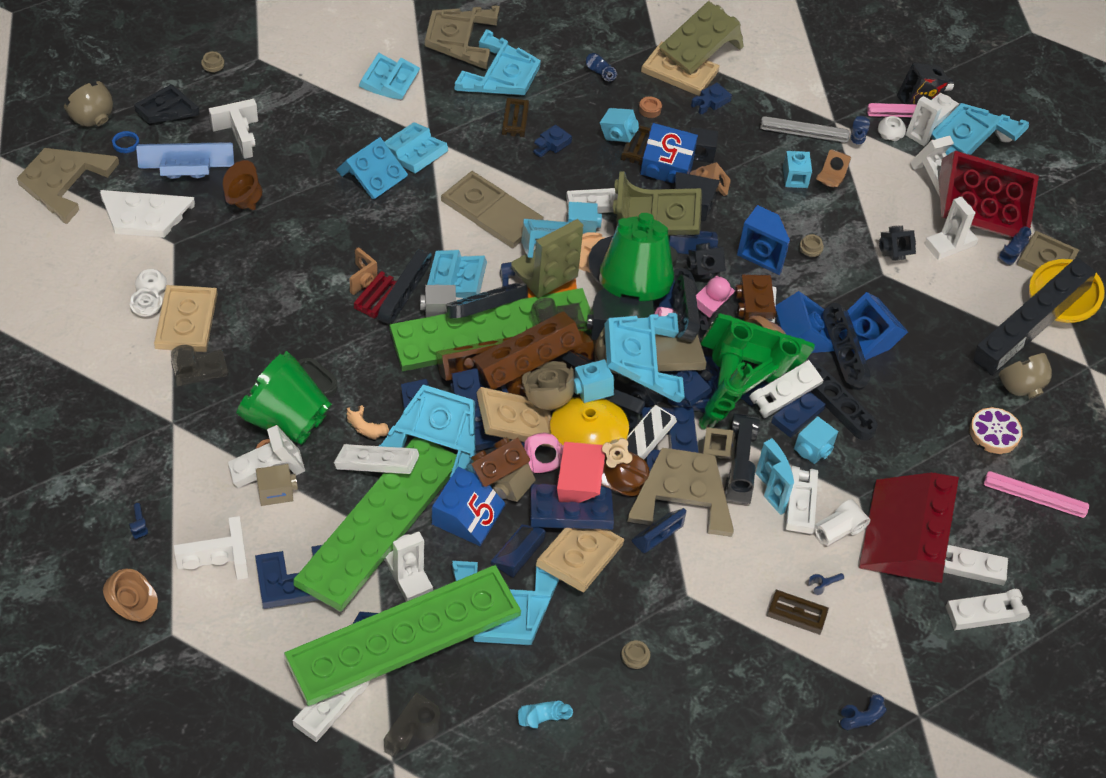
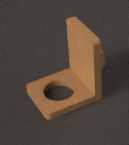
[816,149,851,187]
[690,162,730,196]
[350,247,377,295]

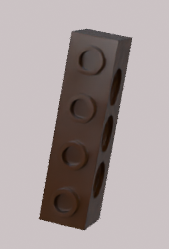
[473,311,583,390]
[436,336,514,381]

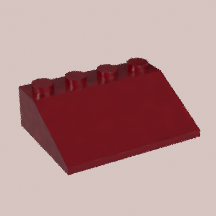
[939,150,1039,238]
[859,472,959,583]

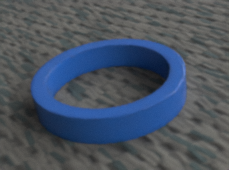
[112,131,140,153]

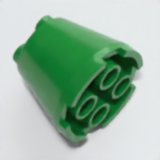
[599,213,674,301]
[236,351,332,445]

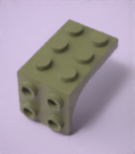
[659,1,744,75]
[613,171,702,235]
[511,219,584,298]

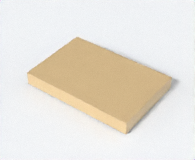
[641,41,720,96]
[154,285,217,352]
[477,387,554,448]
[536,528,625,593]

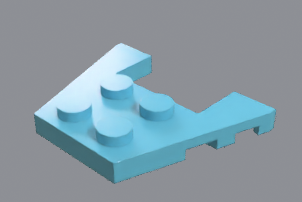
[455,29,541,95]
[931,103,1029,155]
[604,313,684,403]
[379,385,475,477]
[452,561,559,645]

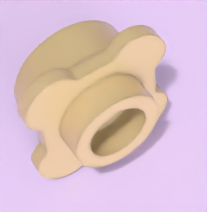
[602,438,632,468]

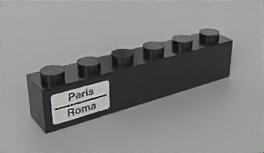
[973,257,1096,376]

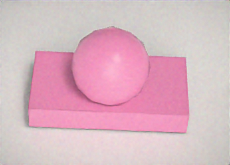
[696,276,735,318]

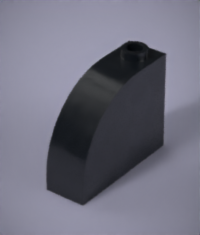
[586,288,654,340]

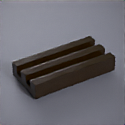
[502,98,529,137]
[621,125,651,166]
[767,589,829,635]

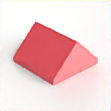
[557,442,605,503]

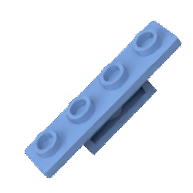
[136,142,234,178]

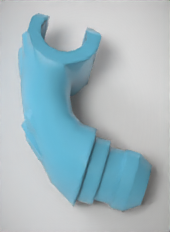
[518,701,573,728]

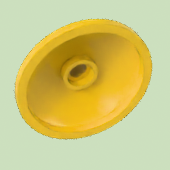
[1029,259,1105,323]
[550,396,629,446]

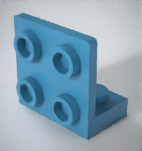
[336,137,408,199]

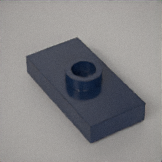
[664,370,712,406]

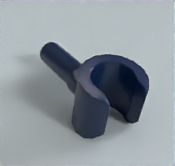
[500,262,515,286]
[129,503,148,539]
[808,573,844,595]

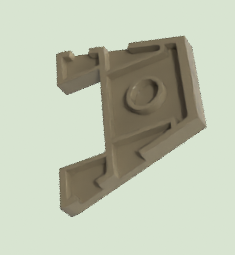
[425,6,500,69]
[17,148,119,224]
[627,448,734,537]

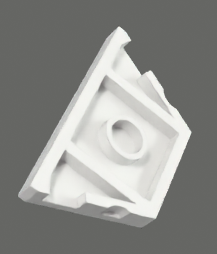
[100,190,195,238]

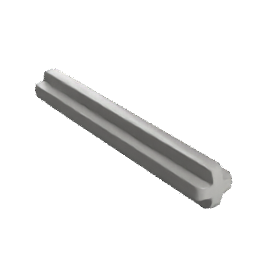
[760,116,850,143]

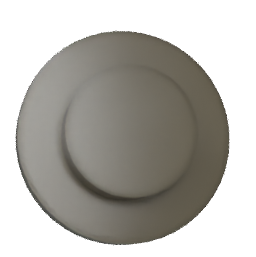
[201,51,225,72]
[799,234,824,257]
[621,640,650,669]

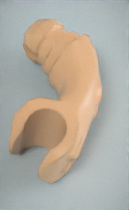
[346,405,389,440]

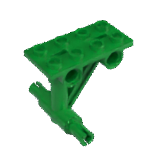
[699,313,815,430]

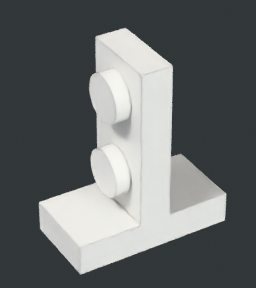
[906,93,959,146]
[209,99,258,159]
[910,136,954,197]
[925,197,978,260]
[228,425,305,488]
[174,516,248,580]
[384,532,433,602]

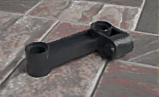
[724,413,760,504]

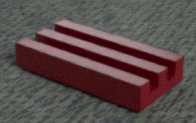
[354,271,398,319]

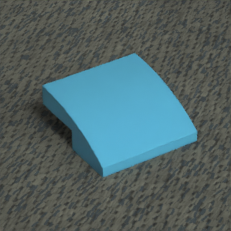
[359,52,420,99]
[385,122,448,173]
[427,250,487,298]
[755,438,794,515]

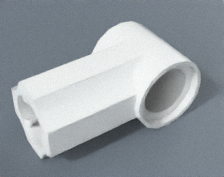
[814,499,870,546]

